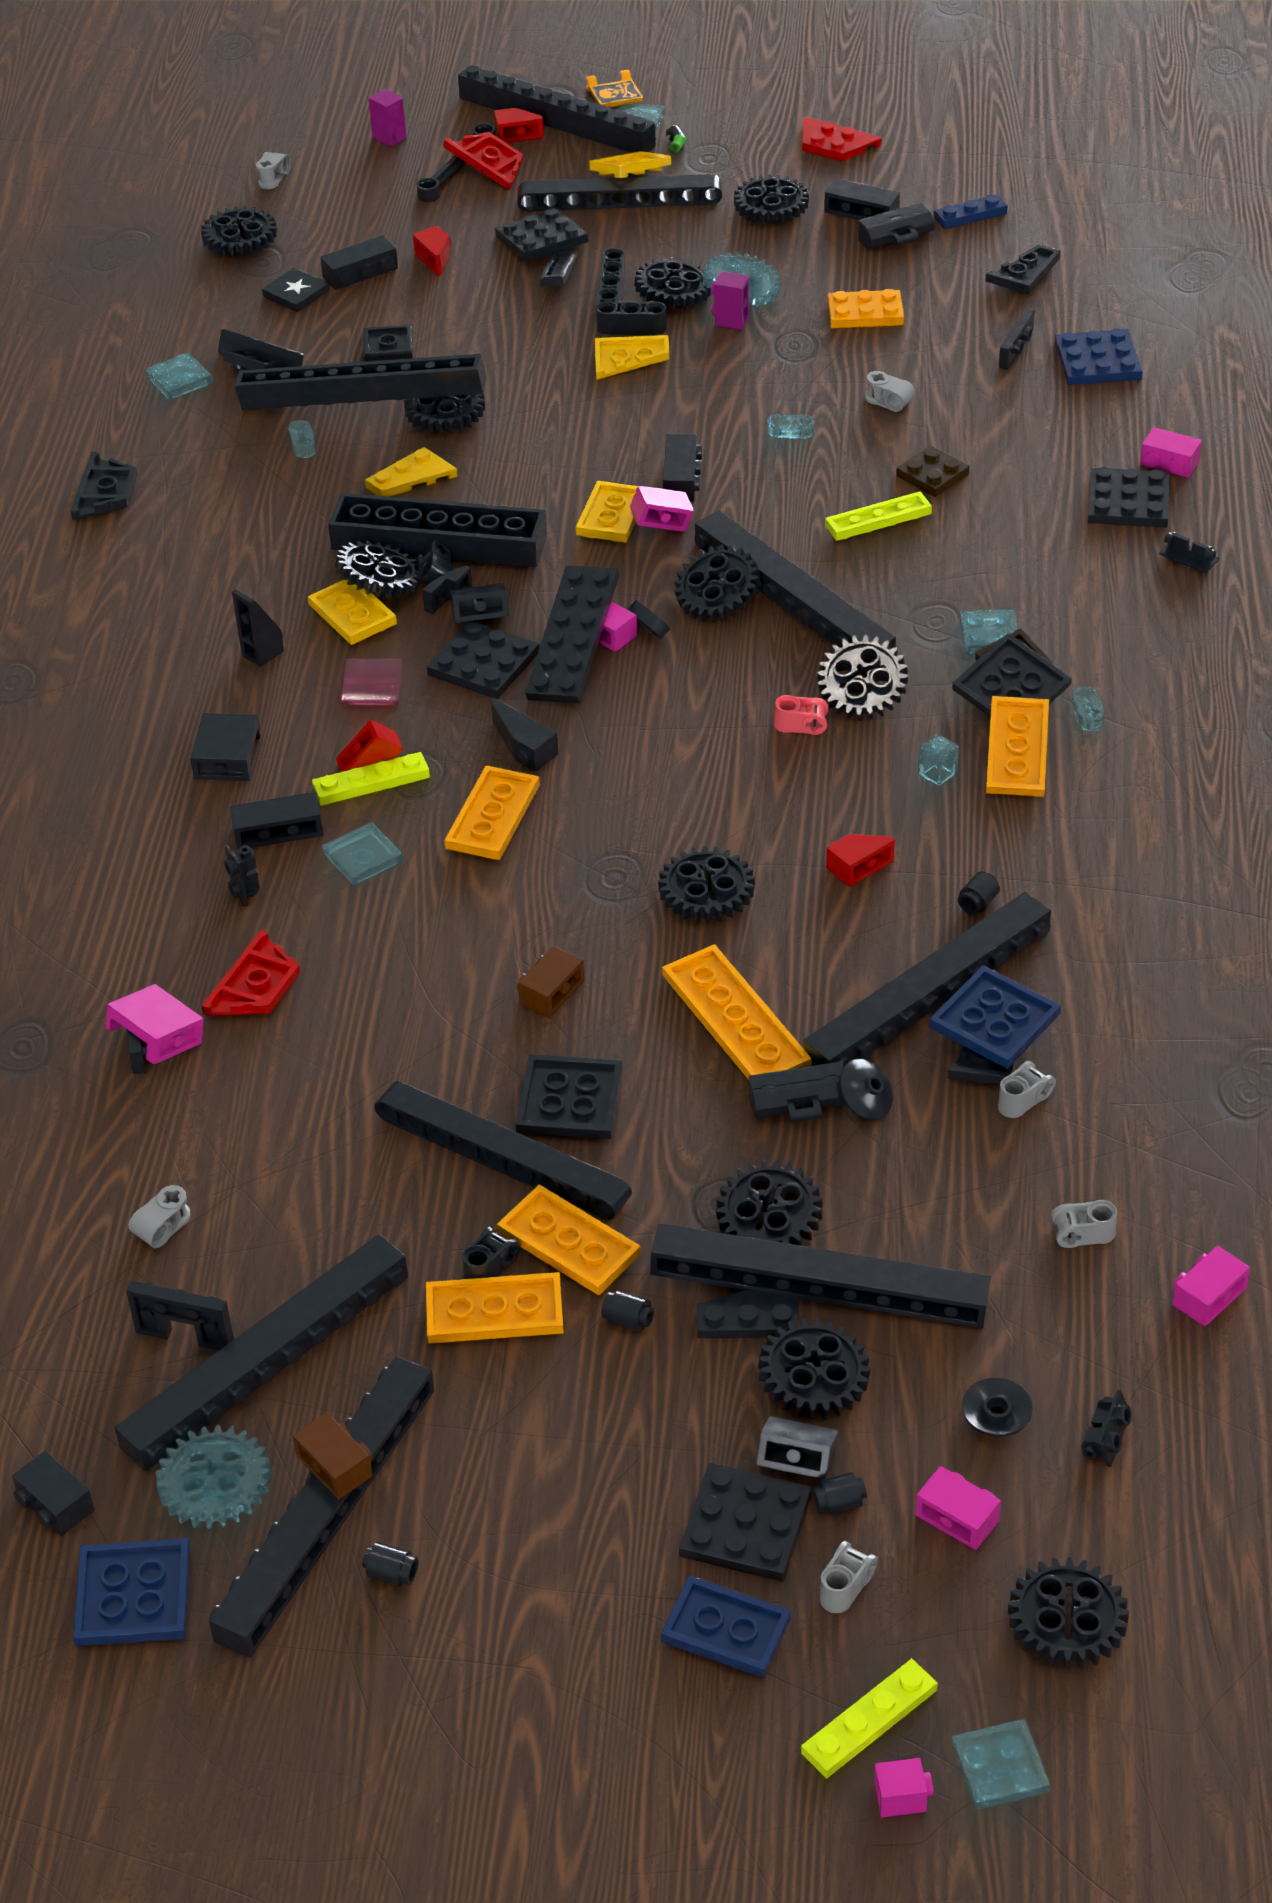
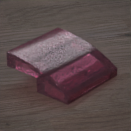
[342,659,403,705]

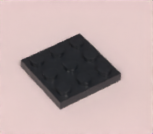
[495,209,589,261]
[1088,467,1169,527]
[427,621,540,699]
[952,633,1072,717]
[515,1054,623,1139]
[679,1462,812,1582]

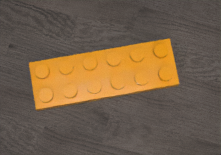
[662,944,811,1080]

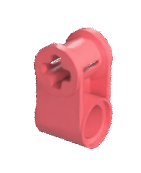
[774,695,829,735]

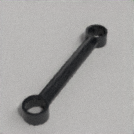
[416,123,495,202]

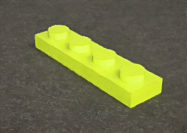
[825,491,932,541]
[312,752,430,806]
[801,1658,938,1779]

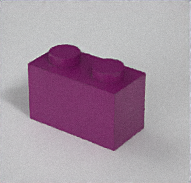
[368,89,407,147]
[711,271,750,330]

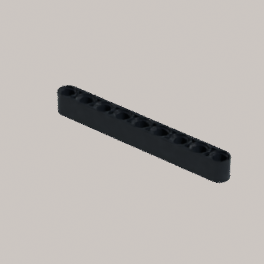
[517,174,722,212]
[374,1081,632,1220]

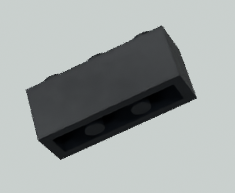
[824,178,900,220]
[320,235,398,290]
[663,434,702,502]
[230,792,323,850]

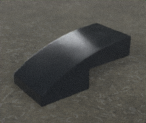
[422,566,472,614]

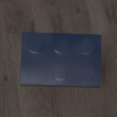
[661,1576,791,1678]

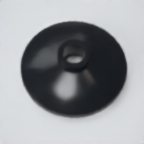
[839,1059,893,1120]
[962,1378,1033,1437]

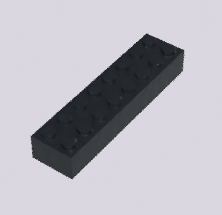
[328,493,547,567]

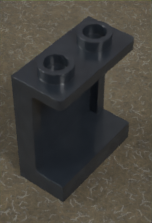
[190,713,261,781]

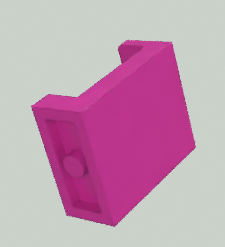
[106,984,204,1065]

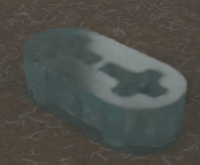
[767,413,815,439]
[288,420,316,458]
[1072,686,1104,731]

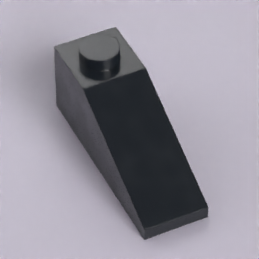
[232,589,284,667]
[491,698,559,771]

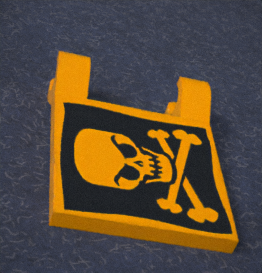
[586,70,643,107]

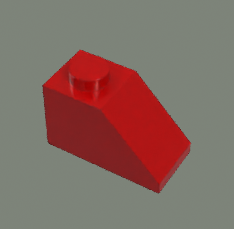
[494,108,544,143]
[413,226,451,276]
[336,719,403,772]
[826,834,895,887]

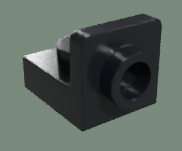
[127,1029,147,1074]

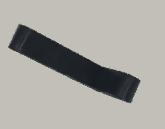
[596,248,667,335]

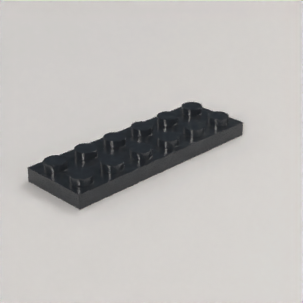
[525,565,619,703]

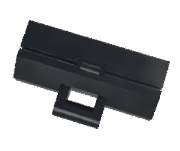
[858,203,934,249]
[748,1062,846,1123]

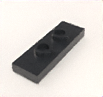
[540,251,578,287]
[999,309,1035,370]

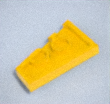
[595,335,669,380]
[365,447,458,497]

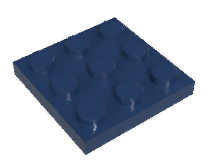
[1054,328,1143,385]
[929,965,1061,1069]
[73,1538,190,1646]

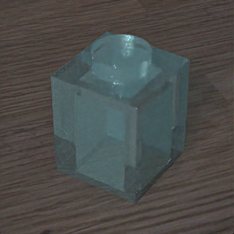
[918,733,959,786]

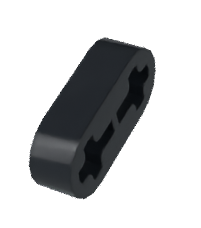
[627,600,670,640]

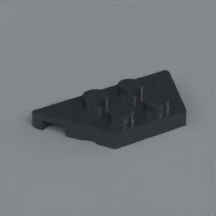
[70,452,138,520]

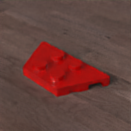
[802,117,882,161]
[443,132,523,190]
[201,930,300,1016]

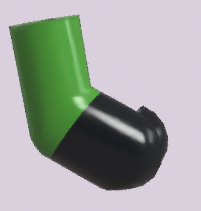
[666,125,687,153]

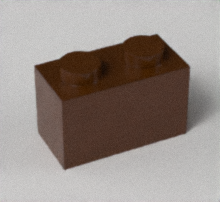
[517,946,585,1018]
[292,1412,373,1500]

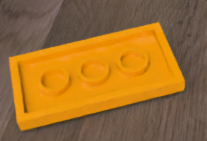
[986,696,1049,797]
[444,766,540,860]
[497,1185,641,1295]
[426,1272,564,1344]

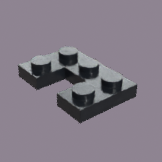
[126,1281,234,1351]

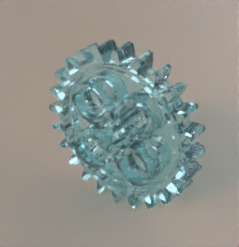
[703,252,781,307]
[156,1425,272,1529]

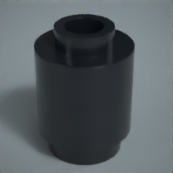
[958,871,1000,914]
[601,1290,654,1332]
[812,1472,867,1515]
[362,1542,419,1586]

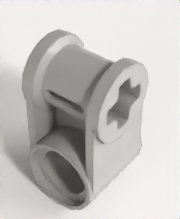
[256,152,290,189]
[865,371,915,412]
[998,1061,1056,1118]
[128,1185,191,1248]
[1051,1200,1117,1248]
[820,1541,878,1613]

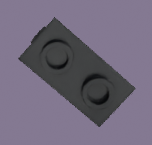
[1159,531,1220,573]
[224,846,260,907]
[1081,1390,1132,1467]

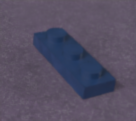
[934,194,1008,229]

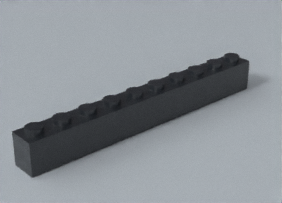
[458,65,656,153]
[235,354,487,410]
[694,510,896,663]
[803,892,1051,1067]
[650,1223,991,1329]
[114,1234,408,1472]
[209,1356,434,1658]

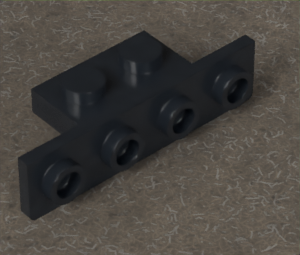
[218,329,304,370]

